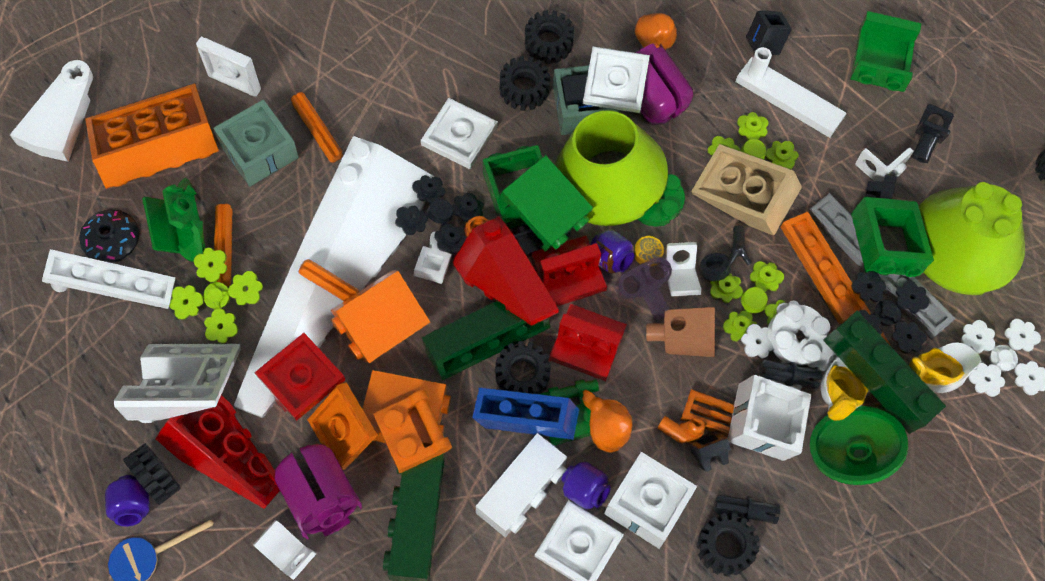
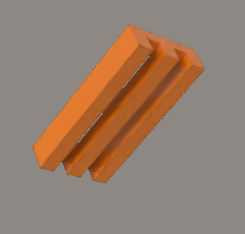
[681,389,734,437]

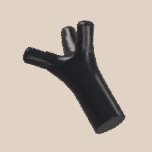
[729,225,752,265]

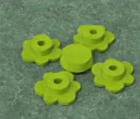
[707,112,799,169]
[169,248,263,344]
[710,261,785,342]

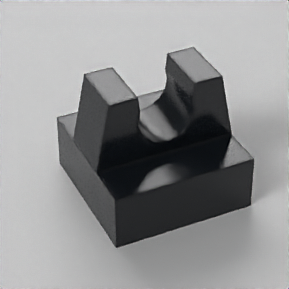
[865,175,897,199]
[688,431,731,472]

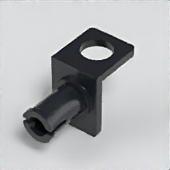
[911,104,954,163]

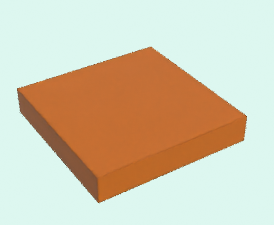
[307,382,378,470]

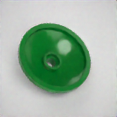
[810,406,909,485]

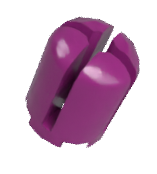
[636,43,693,125]
[275,444,362,539]

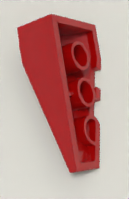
[452,216,559,326]
[155,396,280,509]

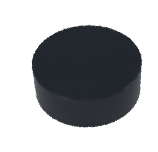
[700,253,731,281]

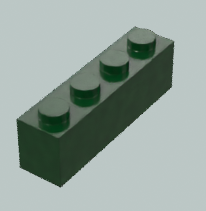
[421,301,551,381]
[823,310,946,434]
[383,447,445,581]

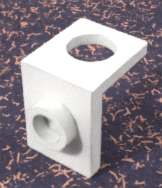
[855,147,913,182]
[665,242,701,296]
[253,520,316,580]

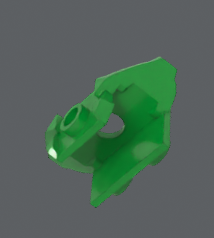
[142,177,205,262]

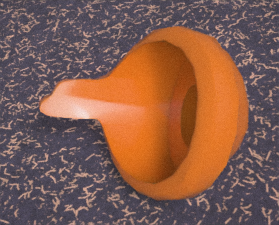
[634,13,677,50]
[582,390,633,453]

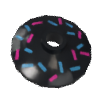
[79,209,140,263]

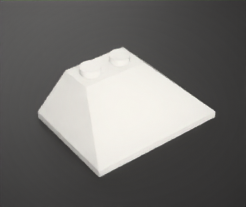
[114,344,241,423]

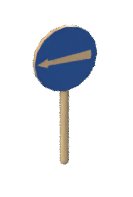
[108,520,214,581]

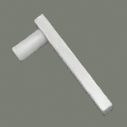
[735,47,847,138]
[42,249,175,309]

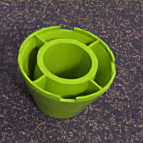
[554,111,668,226]

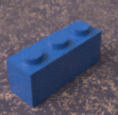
[472,388,579,440]

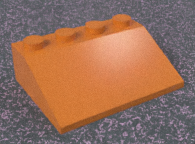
[85,84,219,189]

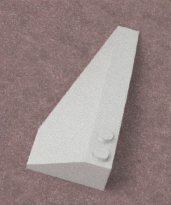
[234,136,434,418]

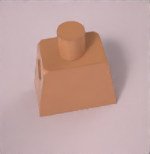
[646,307,715,357]

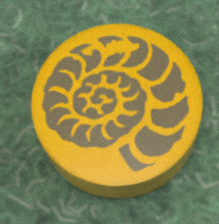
[634,236,664,267]

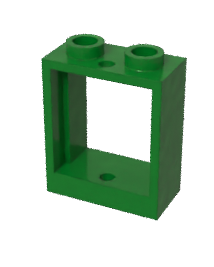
[483,145,543,230]
[851,197,934,277]

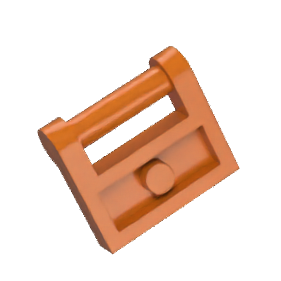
[373,390,452,473]

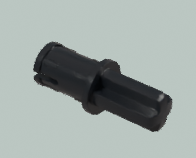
[759,360,822,389]
[714,495,780,524]

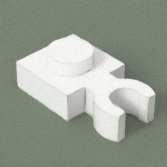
[414,232,451,284]

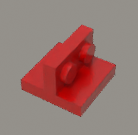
[531,236,607,306]
[549,304,627,381]
[254,333,346,421]

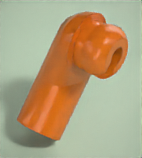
[657,416,705,444]

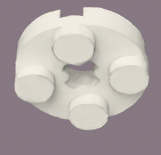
[767,304,831,366]

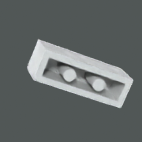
[476,433,567,538]

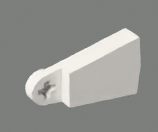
[10,60,93,162]

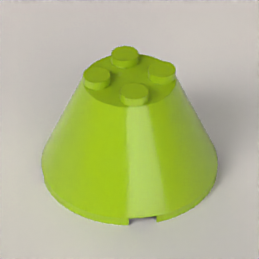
[919,182,1025,295]

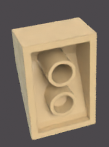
[691,144,802,236]

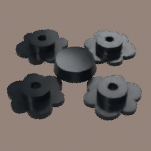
[395,175,484,253]
[849,271,929,353]

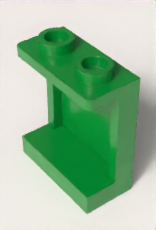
[850,11,921,92]
[498,155,593,252]

